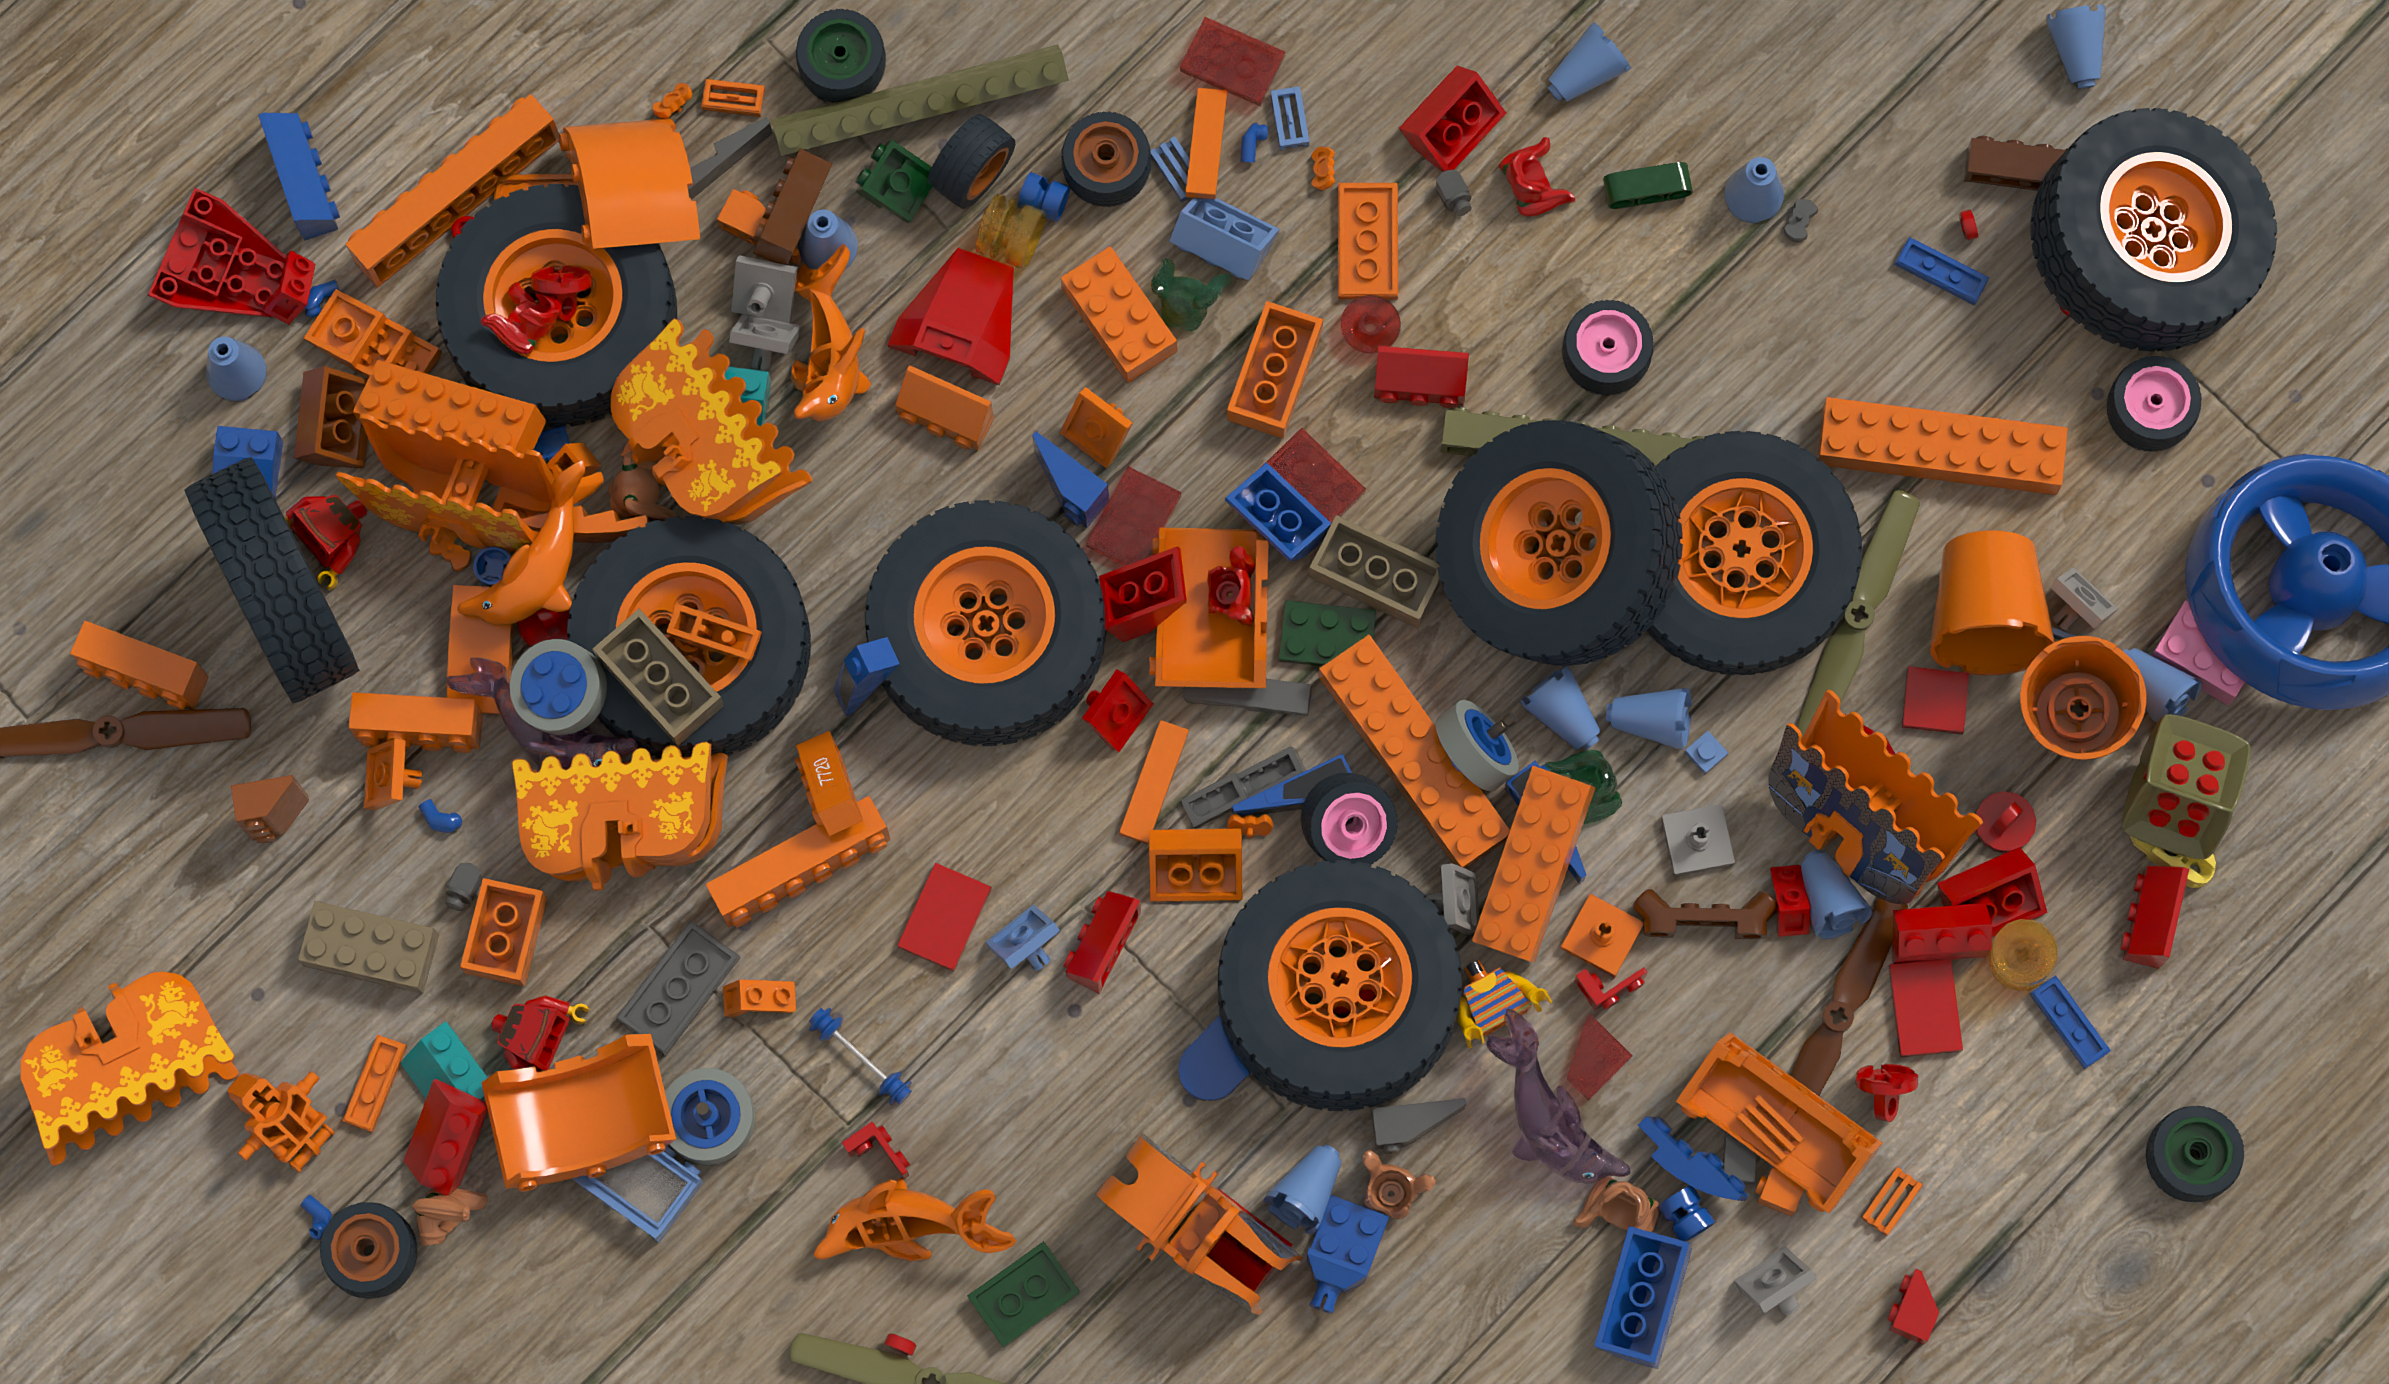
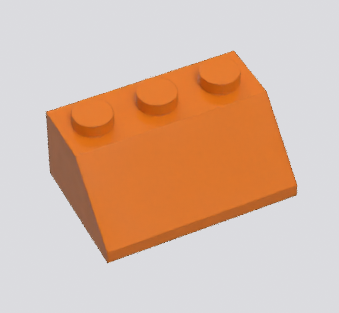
[895,365,994,450]
[1149,828,1243,902]

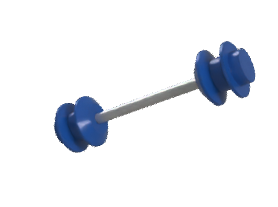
[809,1008,912,1105]

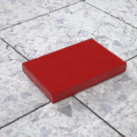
[897,863,992,972]
[1888,959,1963,1057]

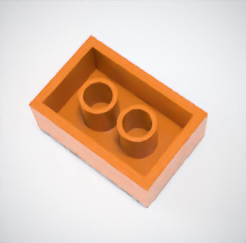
[460,878,548,987]

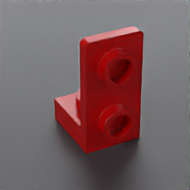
[263,251,316,325]
[1770,865,1811,937]
[1574,967,1648,1011]
[842,1122,910,1179]

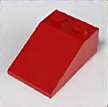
[1099,546,1187,642]

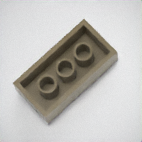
[1309,515,1441,629]
[593,609,724,746]
[298,901,439,994]

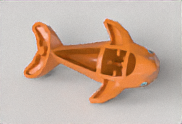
[790,244,871,422]
[457,460,604,625]
[814,1178,1017,1261]

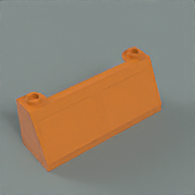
[1676,1032,1883,1213]

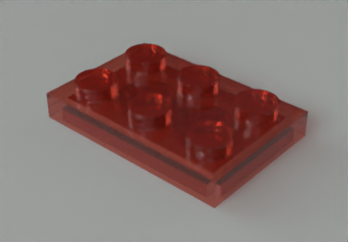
[1180,17,1285,106]
[1260,428,1366,523]
[1086,466,1182,566]

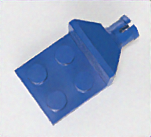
[1307,1195,1389,1314]

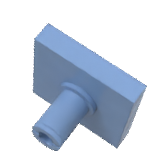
[985,904,1060,971]

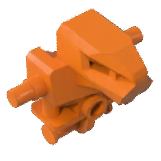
[228,1071,335,1173]

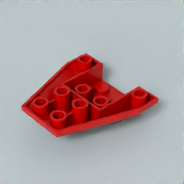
[147,188,286,318]
[887,248,1014,386]

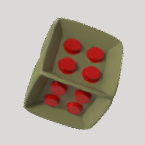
[2122,714,2250,859]

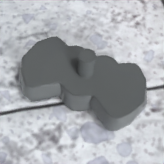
[1784,199,1818,241]

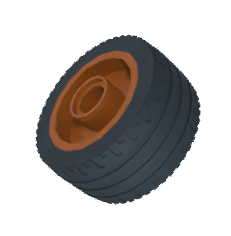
[1061,111,1151,207]
[928,114,1016,209]
[320,1202,418,1299]

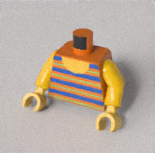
[1457,960,1552,1048]

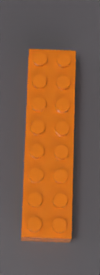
[345,94,559,289]
[1817,397,2068,495]
[1318,634,1510,869]

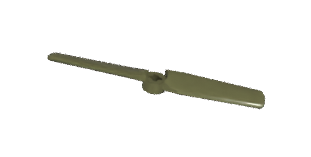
[1797,490,1920,739]
[789,1333,1006,1384]

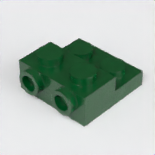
[855,140,932,223]

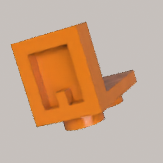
[723,979,796,1017]

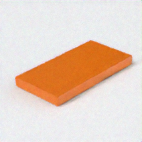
[1338,183,1398,299]

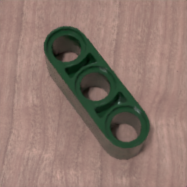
[1603,162,1693,209]

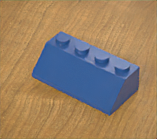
[258,113,340,241]
[1594,1226,1692,1369]

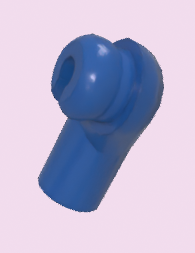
[1240,123,1268,162]
[304,279,340,317]
[418,799,462,833]
[300,1194,332,1240]

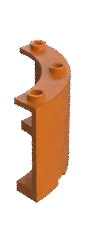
[559,118,700,249]
[1149,528,1268,688]
[481,1034,676,1192]

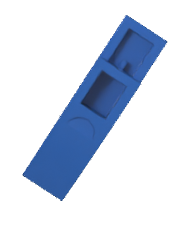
[1638,1116,1749,1201]

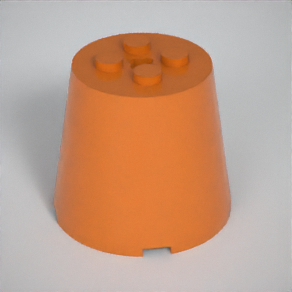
[1930,530,2054,675]
[2020,636,2146,760]

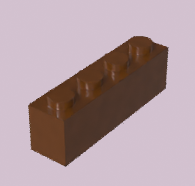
[1964,136,2068,191]
[752,149,833,265]

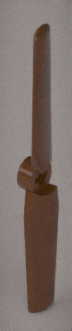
[0,708,251,756]
[1790,898,1908,1096]

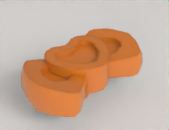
[652,83,693,119]
[1311,146,1335,191]
[429,540,472,572]
[1226,813,1274,838]

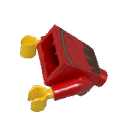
[284,495,367,591]
[491,995,589,1072]

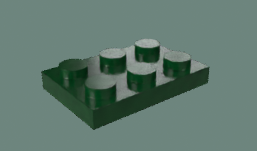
[1279,600,1376,666]
[967,1241,1080,1348]

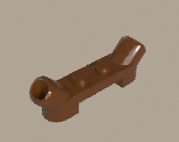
[1633,889,1778,939]

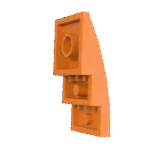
[304,289,443,378]
[522,505,651,543]
[447,585,514,715]

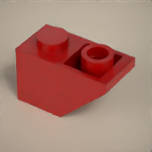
[1887,1269,1939,1345]

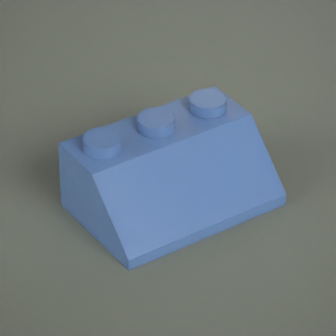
[1169,198,1280,281]

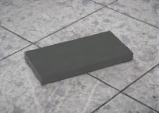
[616,921,741,1056]

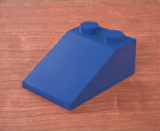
[212,426,284,498]
[1032,431,1109,528]

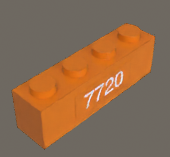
[795,730,863,836]

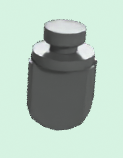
[1436,170,1472,217]
[445,863,482,911]

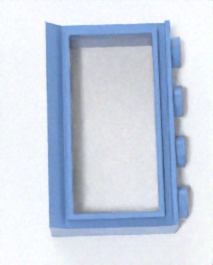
[572,1146,704,1243]

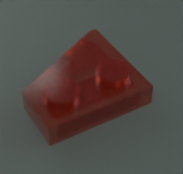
[1567,1014,1633,1101]

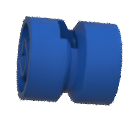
[1017,172,1070,222]
[473,547,511,587]
[1658,1186,1716,1242]

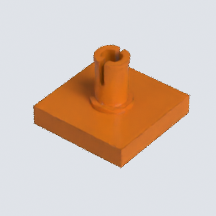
[1059,387,1133,468]
[364,738,422,810]
[1561,894,1644,978]

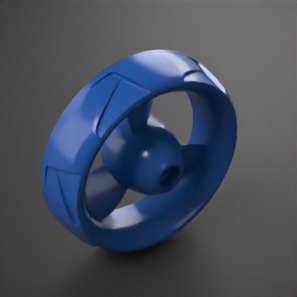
[2185,454,2389,710]

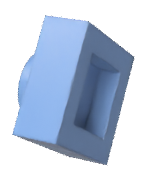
[1684,731,1728,775]

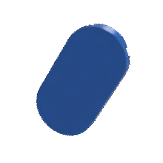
[1179,1015,1251,1101]

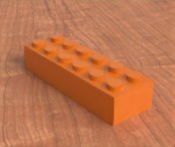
[353,360,546,454]
[1472,766,1595,963]
[705,796,891,928]

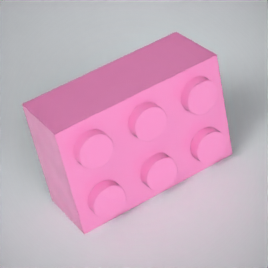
[2151,600,2244,706]

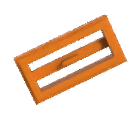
[702,79,765,117]
[1737,1095,1804,1162]
[1861,1167,1923,1236]

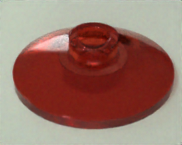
[1341,295,1401,354]

